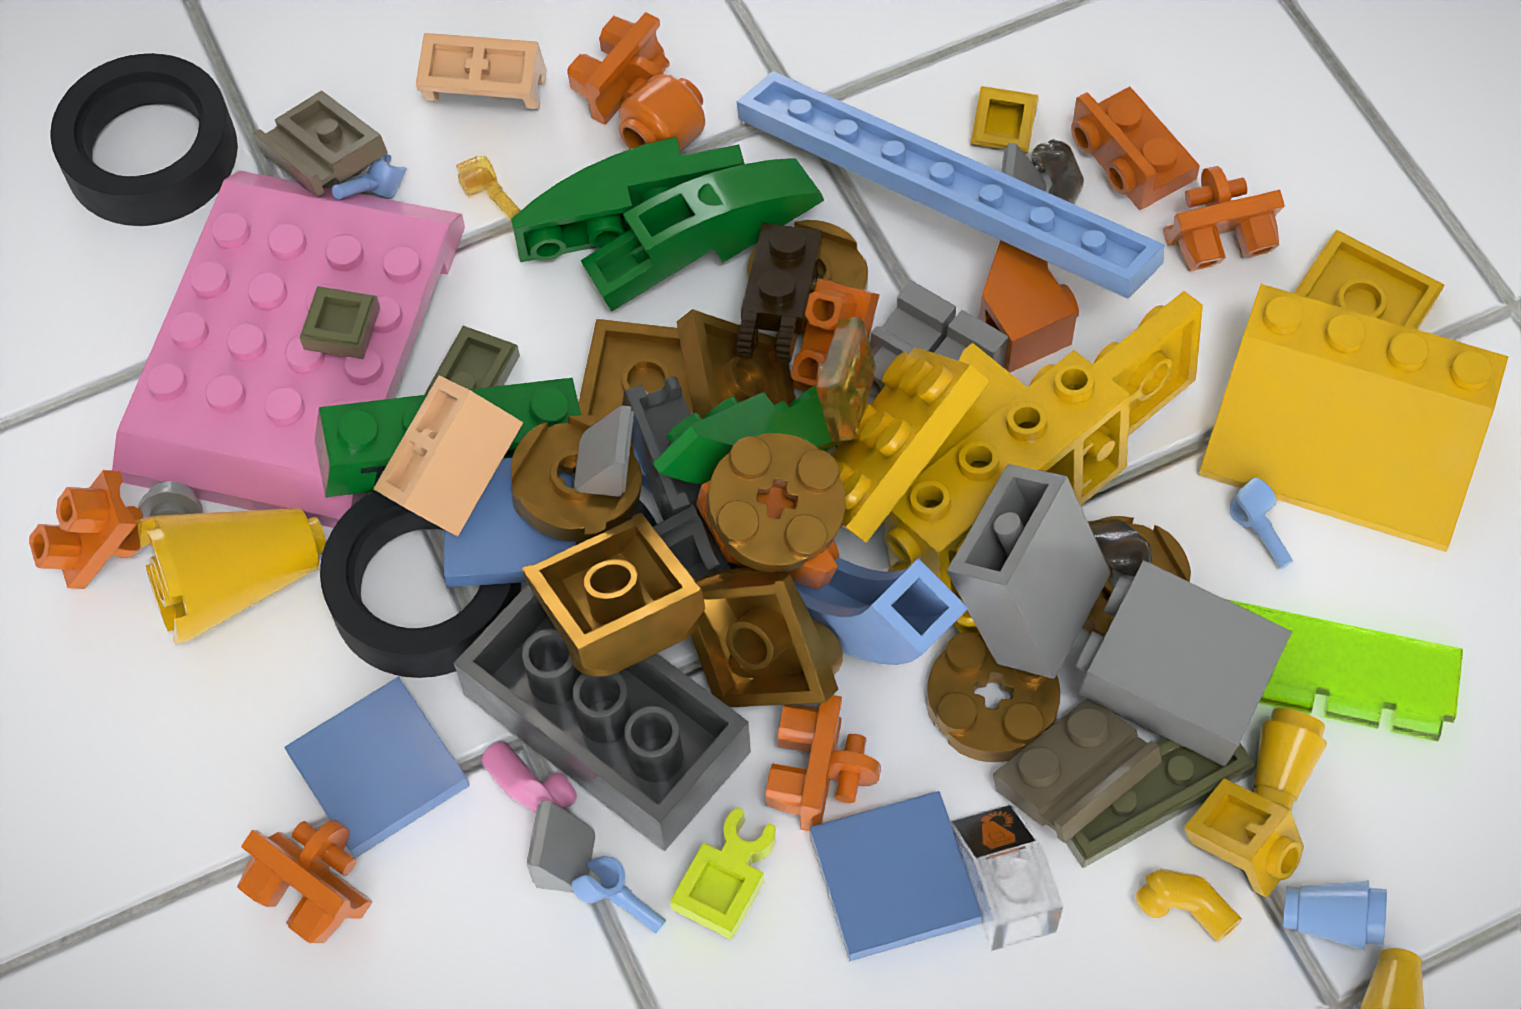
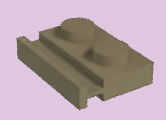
[253,90,388,197]
[993,699,1161,844]

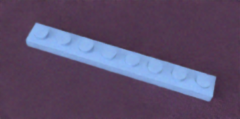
[736,71,1165,299]

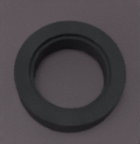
[50,53,238,226]
[320,491,522,678]

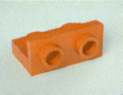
[1071,86,1200,211]

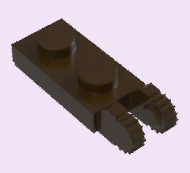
[737,223,822,363]

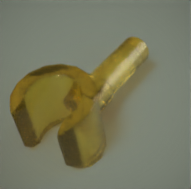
[456,156,521,220]

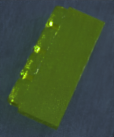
[1226,599,1463,742]

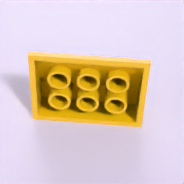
[1198,283,1509,552]

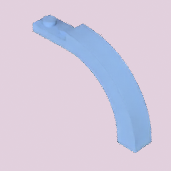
[631,391,968,665]

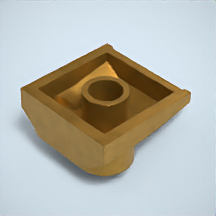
[522,513,706,677]
[691,567,843,707]

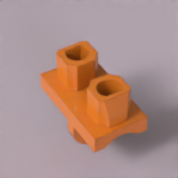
[567,12,670,125]
[1163,165,1285,271]
[790,278,880,393]
[29,470,143,589]
[765,695,881,831]
[237,819,373,943]

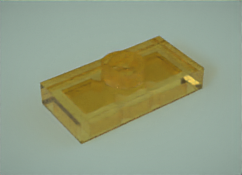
[816,317,877,442]

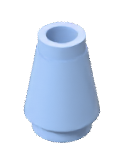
[1283,880,1387,951]

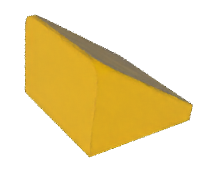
[971,86,1039,153]

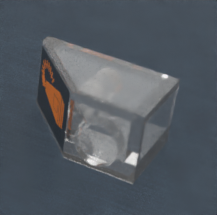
[950,803,1064,951]

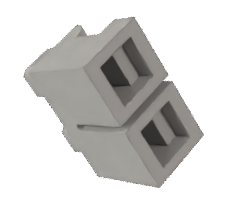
[860,279,1009,397]

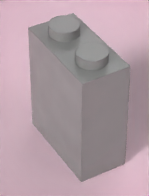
[947,464,1111,679]
[1076,560,1292,767]

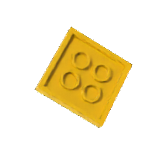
[832,347,990,543]

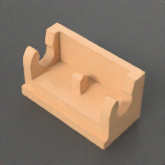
[415,33,547,109]
[374,375,523,537]

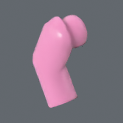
[481,742,577,813]

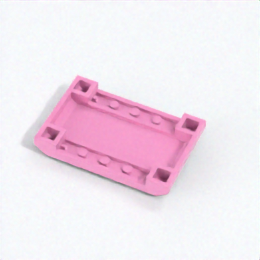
[112,170,465,528]

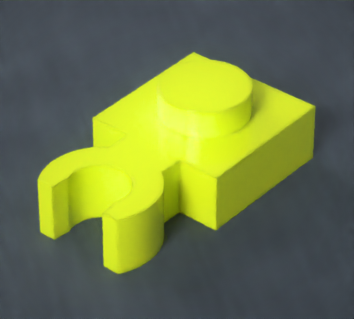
[670,807,776,940]

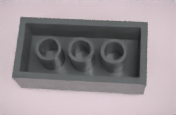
[454,585,751,851]

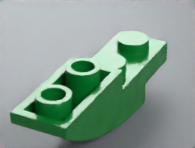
[511,137,745,263]
[580,158,825,312]
[652,381,861,484]

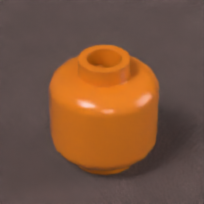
[618,73,706,153]

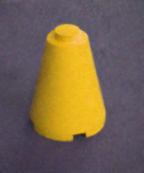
[137,508,326,645]

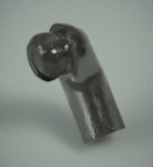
[1031,139,1085,204]
[1088,518,1153,576]

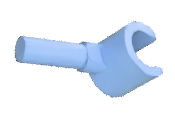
[332,153,407,199]
[1230,478,1294,569]
[572,856,666,934]

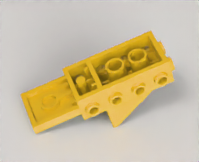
[884,291,1203,597]

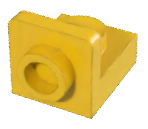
[1184,778,1304,897]

